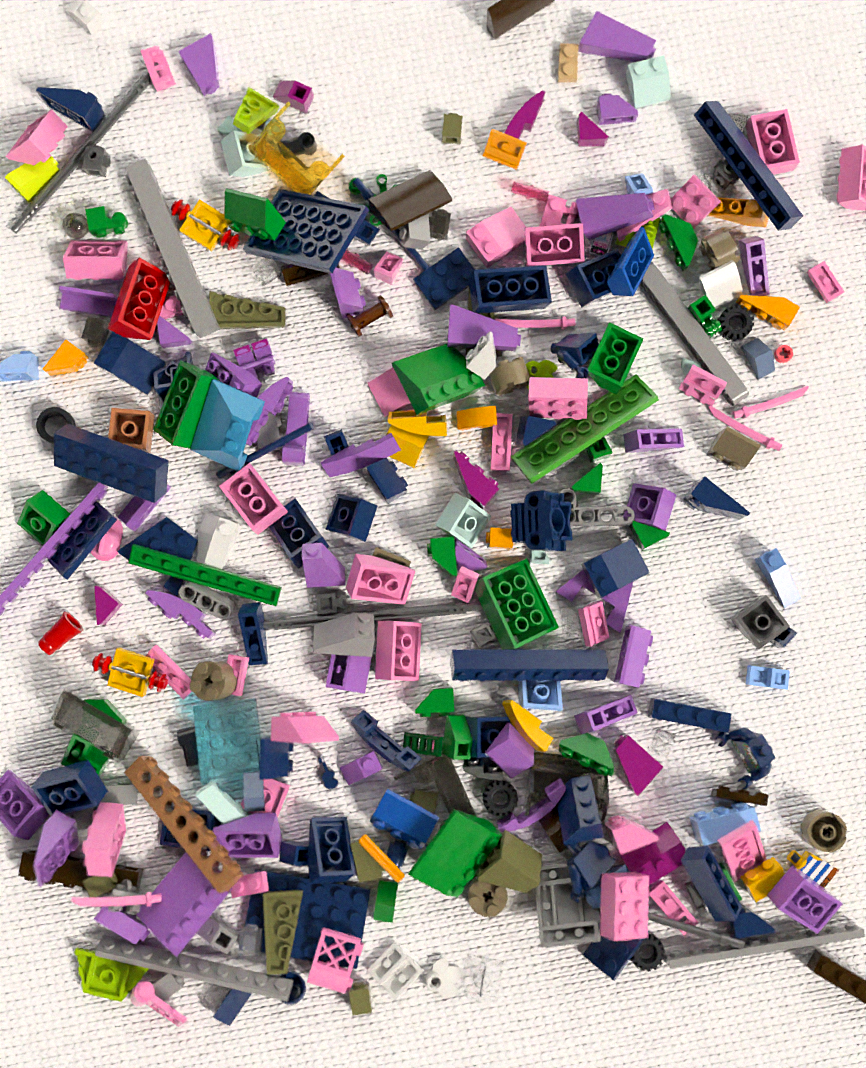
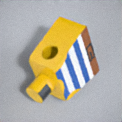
[787,850,839,888]

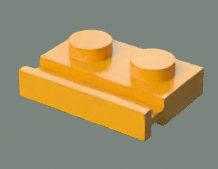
[483,129,527,170]

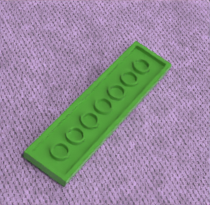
[511,374,659,484]

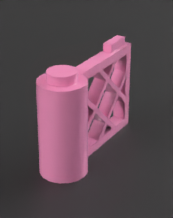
[307,928,364,994]
[130,981,187,1027]

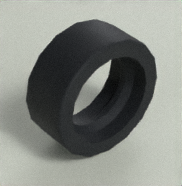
[36,407,76,444]

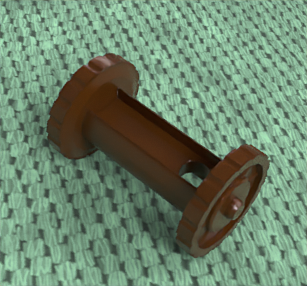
[346,295,393,337]

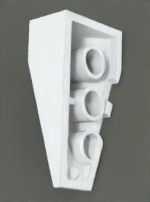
[197,513,241,591]

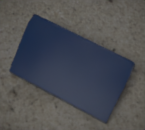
[213,989,252,1026]

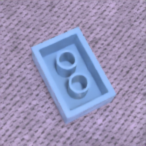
[689,801,761,846]

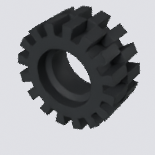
[718,305,754,341]
[483,780,518,817]
[631,933,666,972]

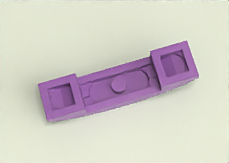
[496,778,566,832]

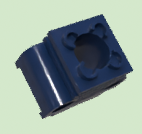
[510,490,573,552]

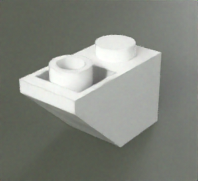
[466,331,496,380]

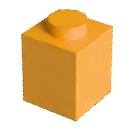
[485,528,513,550]

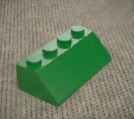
[153,360,219,449]

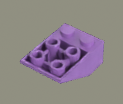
[205,352,262,398]
[34,810,79,887]

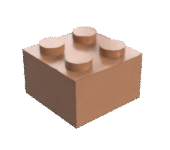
[108,408,155,453]

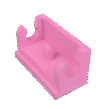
[140,46,176,92]

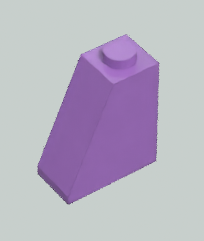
[178,33,220,96]
[302,543,346,588]
[93,905,151,945]

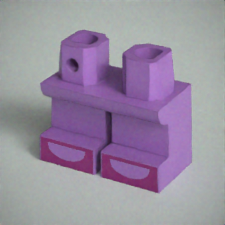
[233,338,276,379]

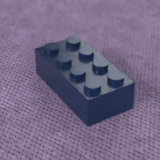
[468,265,552,314]

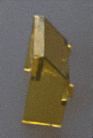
[251,102,345,195]

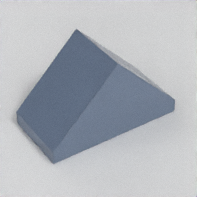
[741,338,776,380]
[243,771,265,812]

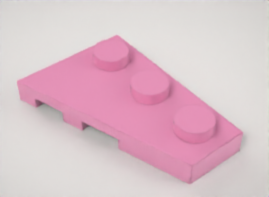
[617,189,672,242]

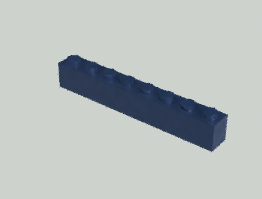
[694,101,804,231]
[450,650,609,681]

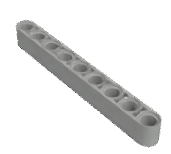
[640,261,749,406]

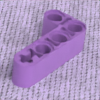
[282,392,310,466]

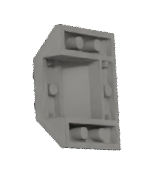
[535,863,601,948]

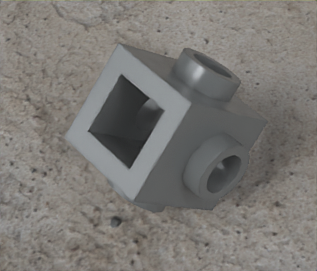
[82,145,111,177]
[711,159,740,190]

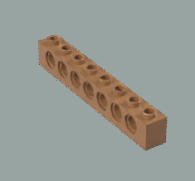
[124,756,244,893]

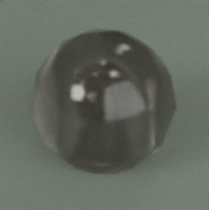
[62,212,89,239]

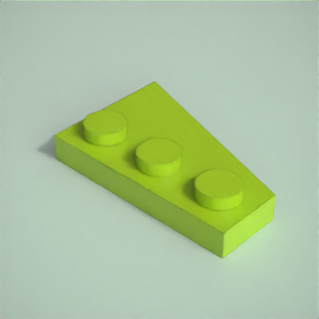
[233,87,280,134]

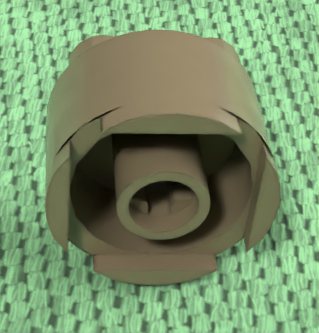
[699,227,740,271]
[489,357,530,396]
[190,661,237,701]
[800,809,847,852]
[467,876,508,917]

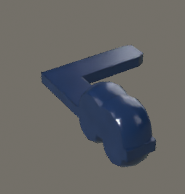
[318,754,339,789]

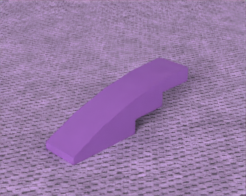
[320,433,401,478]

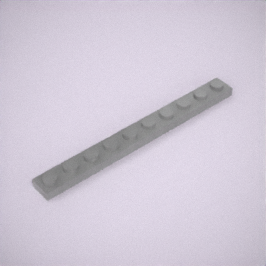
[665,923,865,968]
[95,935,293,1002]

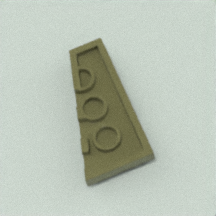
[209,291,286,329]
[263,890,303,975]

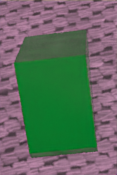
[586,437,612,463]
[570,462,603,495]
[629,521,670,550]
[373,880,398,923]

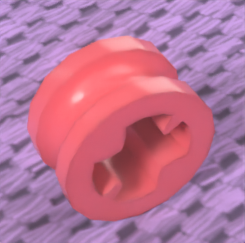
[774,345,793,363]

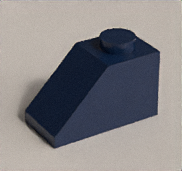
[279,841,309,866]
[729,906,775,939]

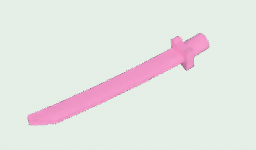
[495,316,576,330]
[732,386,809,419]
[709,406,783,451]
[71,892,161,907]

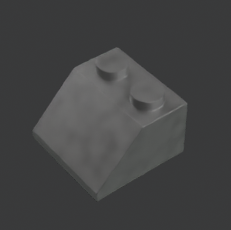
[730,595,790,649]

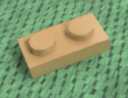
[558,43,578,83]

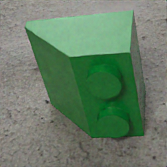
[17,490,71,546]
[427,537,457,578]

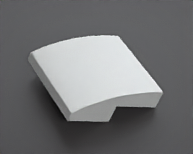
[699,260,743,309]
[367,942,424,1000]

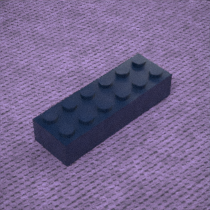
[54,424,169,503]

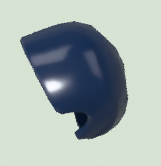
[280,971,306,1005]

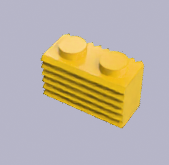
[740,857,785,902]

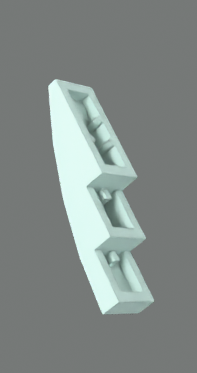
[196,781,249,824]

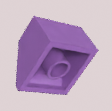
[623,483,676,531]

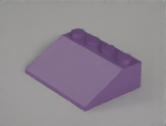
[136,852,233,957]

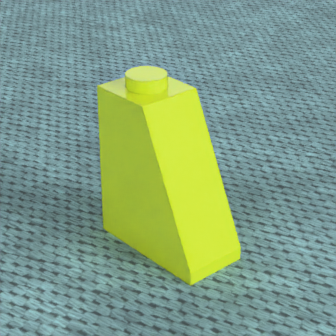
[5,156,59,203]

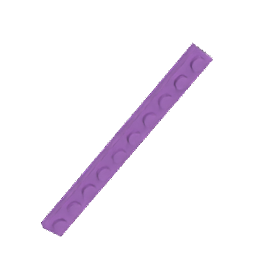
[0,483,108,616]

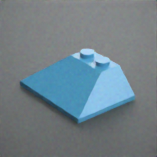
[190,379,265,471]

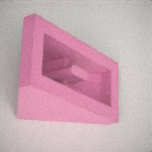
[374,251,404,285]

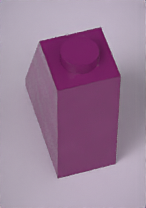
[613,734,663,796]

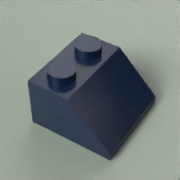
[366,458,408,504]
[325,494,378,542]

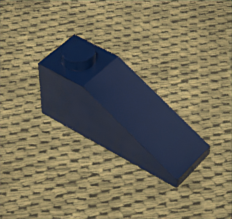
[237,602,268,666]

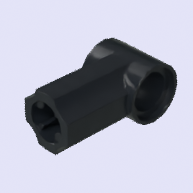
[278,132,317,159]
[177,725,204,767]

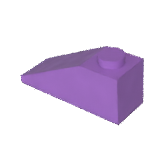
[739,236,770,296]
[623,429,684,453]
[574,695,638,734]

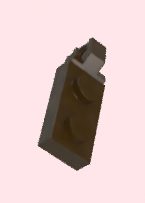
[711,785,769,806]

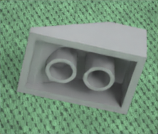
[313,613,375,657]

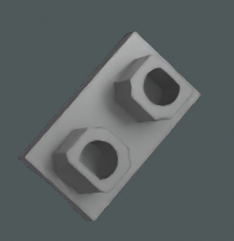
[104,879,146,915]

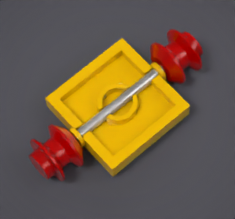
[171,199,240,252]
[92,648,168,697]

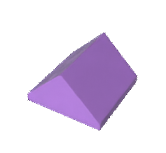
[485,723,534,778]

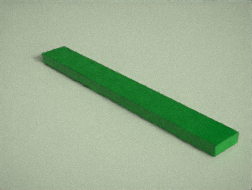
[128,544,282,606]

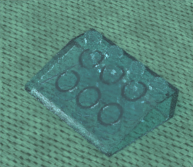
[193,698,261,785]

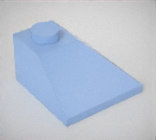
[0,351,39,382]
[518,680,563,711]

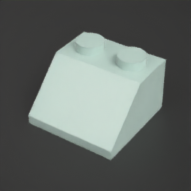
[625,55,671,108]
[221,130,272,177]
[435,493,491,548]

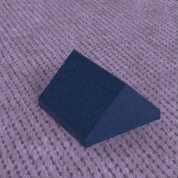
[516,416,556,446]

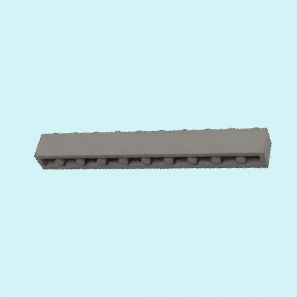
[125,158,220,339]

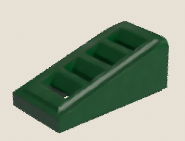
[403,732,443,757]

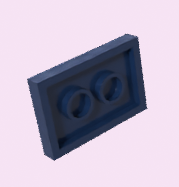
[413,247,475,311]
[583,931,649,981]

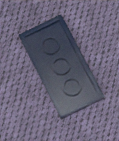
[47,501,117,580]

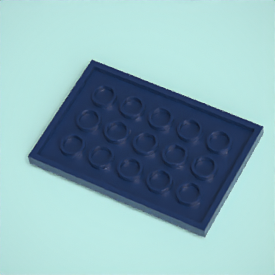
[243,189,369,274]
[241,869,371,969]

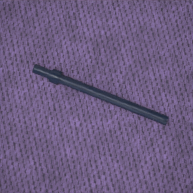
[353,177,429,271]
[216,422,314,479]

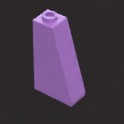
[578,11,657,62]
[576,193,655,240]
[447,305,521,352]

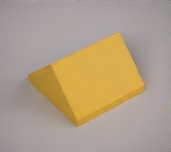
[386,425,429,468]

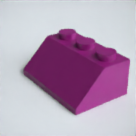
[617,822,686,885]

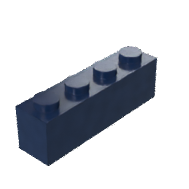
[648,698,732,733]
[681,845,742,922]

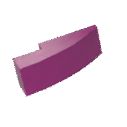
[504,90,546,140]

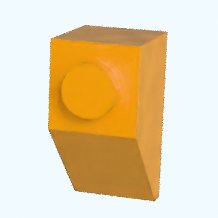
[42,340,88,376]

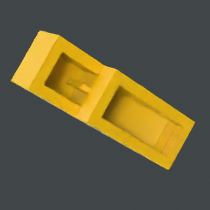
[388,410,448,436]
[502,700,553,752]

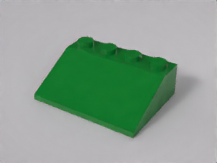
[391,344,485,415]
[474,558,559,650]
[408,810,503,898]

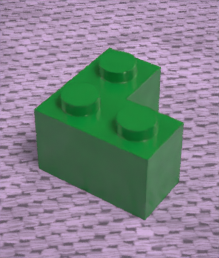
[60,723,111,776]

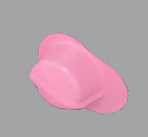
[91,519,123,561]

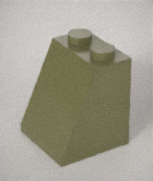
[477,830,542,893]

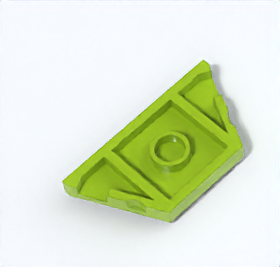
[75,947,149,1002]

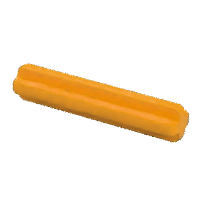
[358,834,405,883]

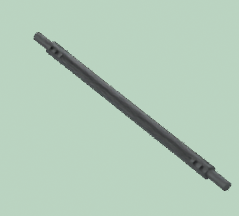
[11,62,160,234]
[263,602,483,630]

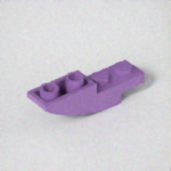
[246,377,293,446]
[146,590,216,639]

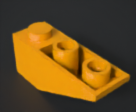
[707,197,769,228]
[735,295,800,330]

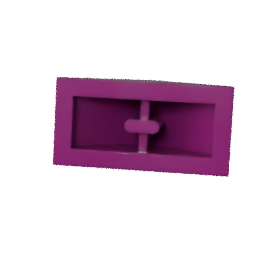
[577,111,609,147]
[94,586,123,625]

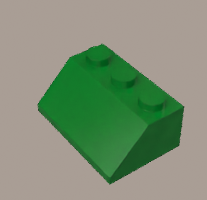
[224,188,286,241]
[588,322,644,395]

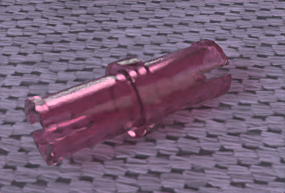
[510,181,550,203]
[341,250,373,275]

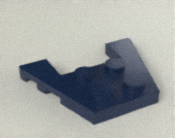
[118,517,198,597]

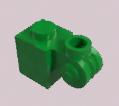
[85,206,129,238]
[688,294,722,338]

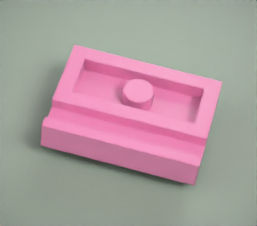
[578,601,610,647]

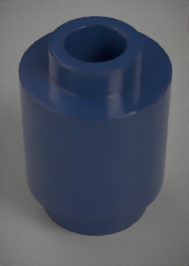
[386,839,409,869]

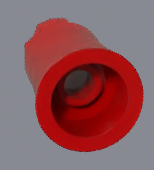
[38,611,84,655]

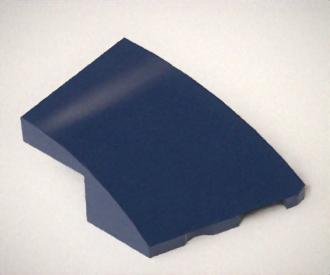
[154,351,193,410]

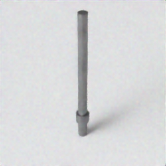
[648,912,745,949]

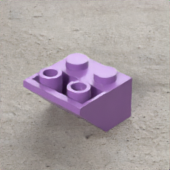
[325,654,372,693]

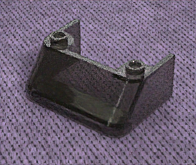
[51,689,140,760]
[525,752,609,826]
[394,753,476,849]

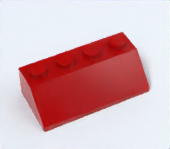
[108,257,170,340]

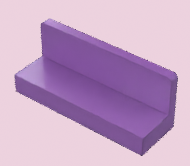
[58,286,118,317]
[118,484,171,532]

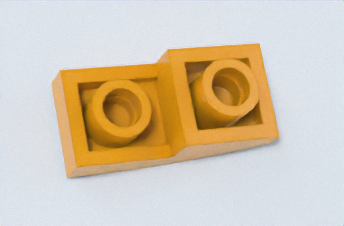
[457,406,497,431]

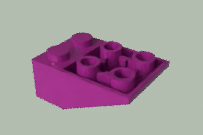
[453,450,499,509]

